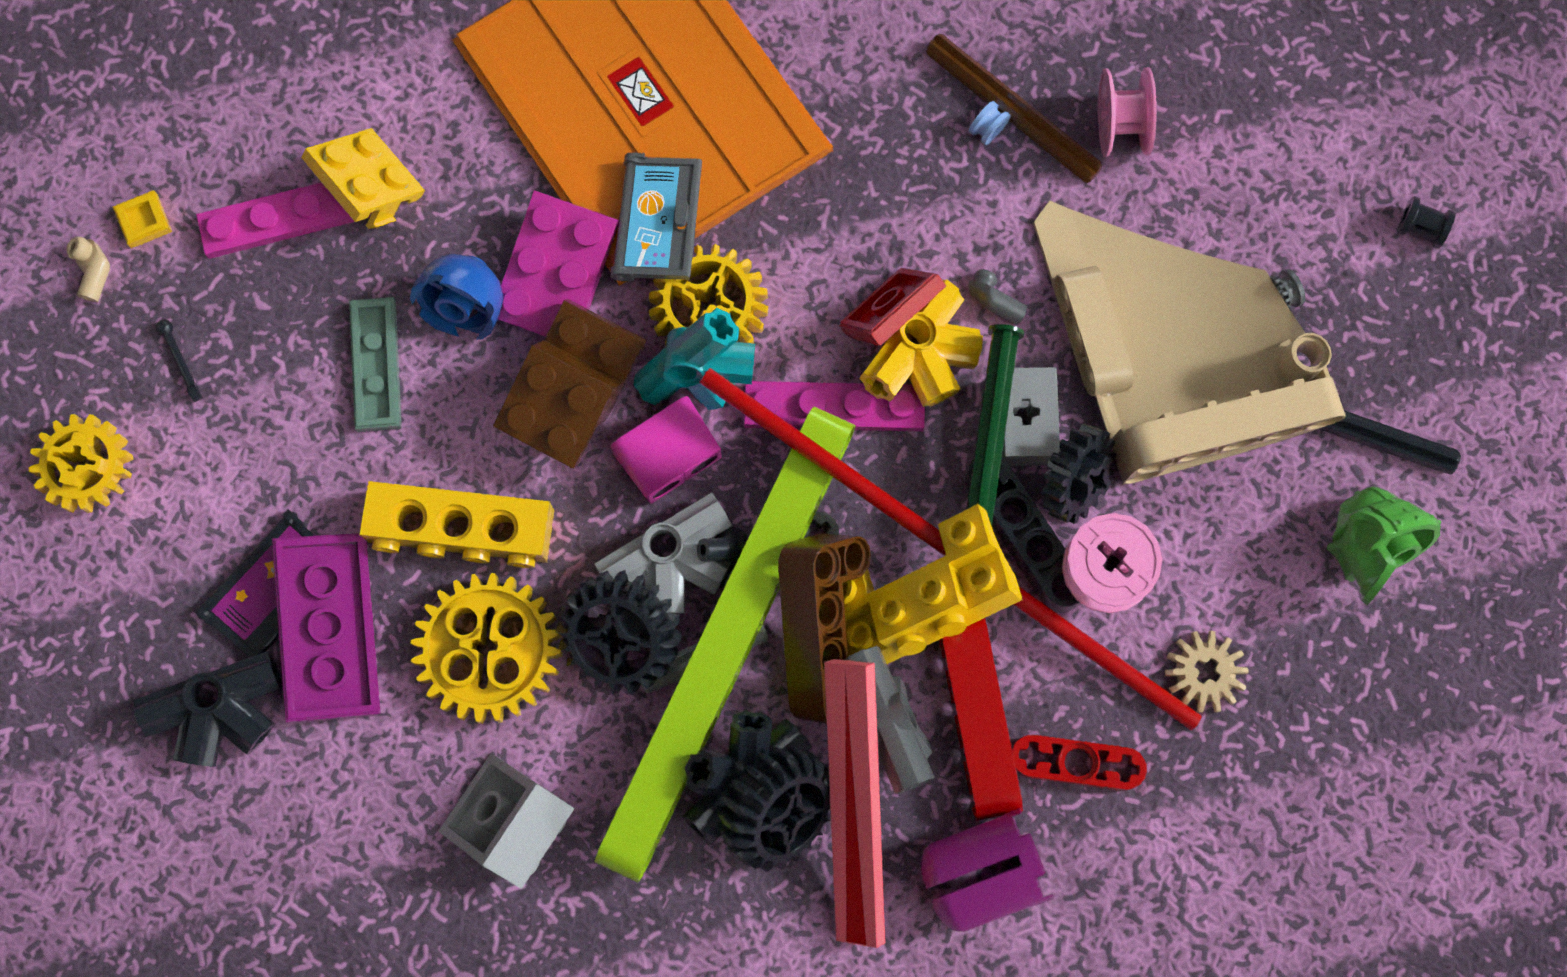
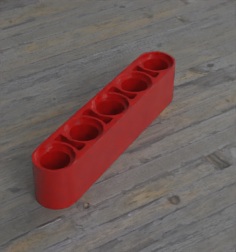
[939,618,1023,821]

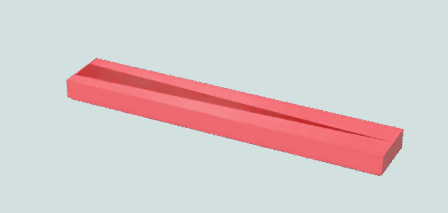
[824,659,885,948]

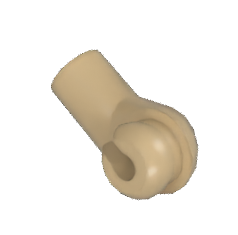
[67,236,110,303]

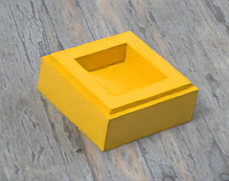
[113,190,172,249]

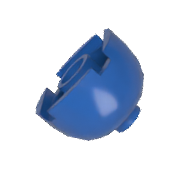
[410,254,503,340]

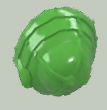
[1327,486,1441,606]

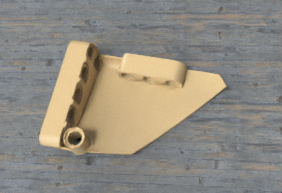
[1033,201,1346,484]

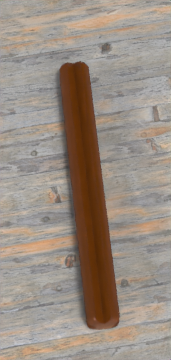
[926,34,1102,183]

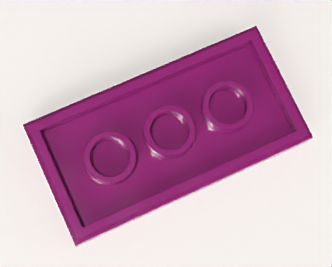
[272,533,381,724]

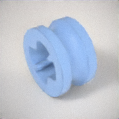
[969,101,1011,146]

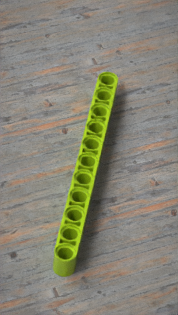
[595,406,856,883]

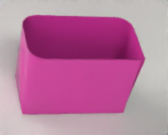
[610,396,722,505]

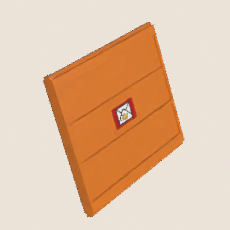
[452,0,833,286]

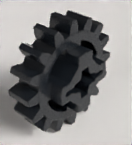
[1041,423,1116,524]

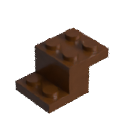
[493,299,647,469]

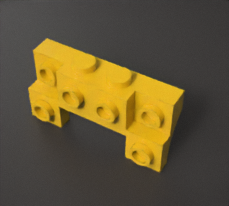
[843,504,1022,664]

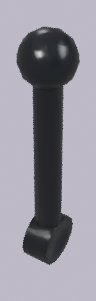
[155,319,203,402]

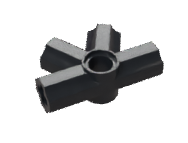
[133,651,282,767]
[682,710,812,845]

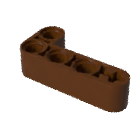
[778,534,871,724]

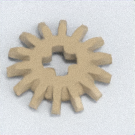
[1164,631,1248,713]

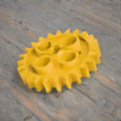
[411,573,563,724]

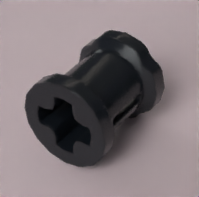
[1396,196,1456,249]

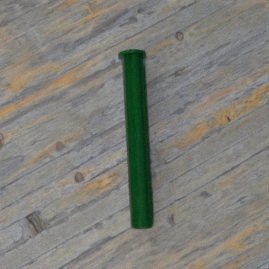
[966,324,1024,527]

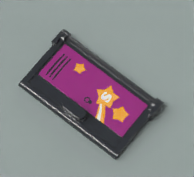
[193,509,315,658]

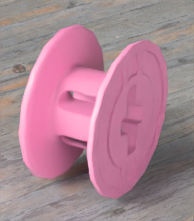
[1098,67,1157,157]
[1062,513,1163,614]

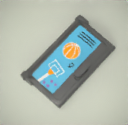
[610,153,702,282]

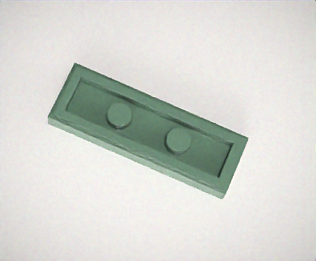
[349,297,402,432]

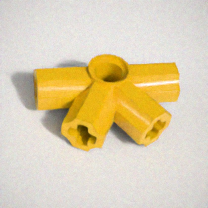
[859,279,983,407]

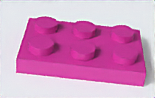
[498,190,619,336]

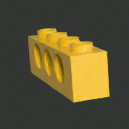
[360,481,554,569]

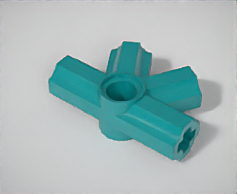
[634,308,756,411]

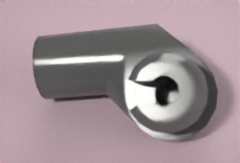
[968,269,1027,325]

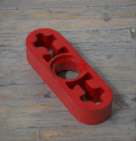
[1012,735,1147,791]

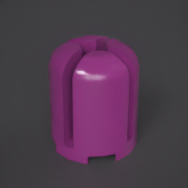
[921,808,1055,932]

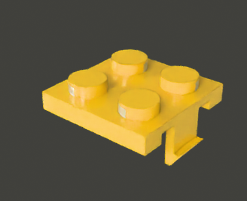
[301,128,425,229]

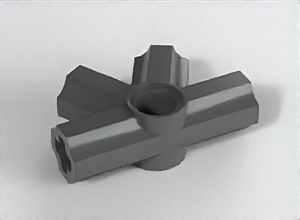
[845,646,935,794]

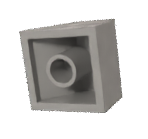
[438,753,575,889]

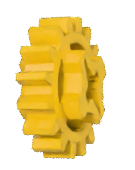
[28,414,133,513]

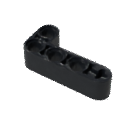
[965,457,1120,613]

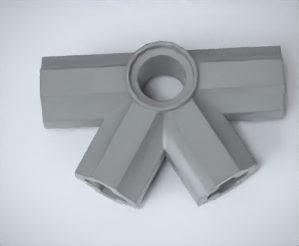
[594,493,733,614]

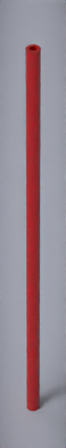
[699,368,1202,731]

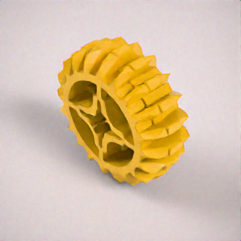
[648,244,768,345]

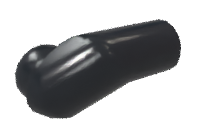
[697,527,748,562]

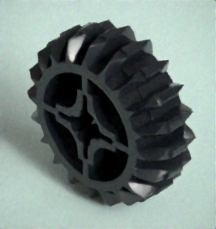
[555,570,682,695]
[718,744,831,872]

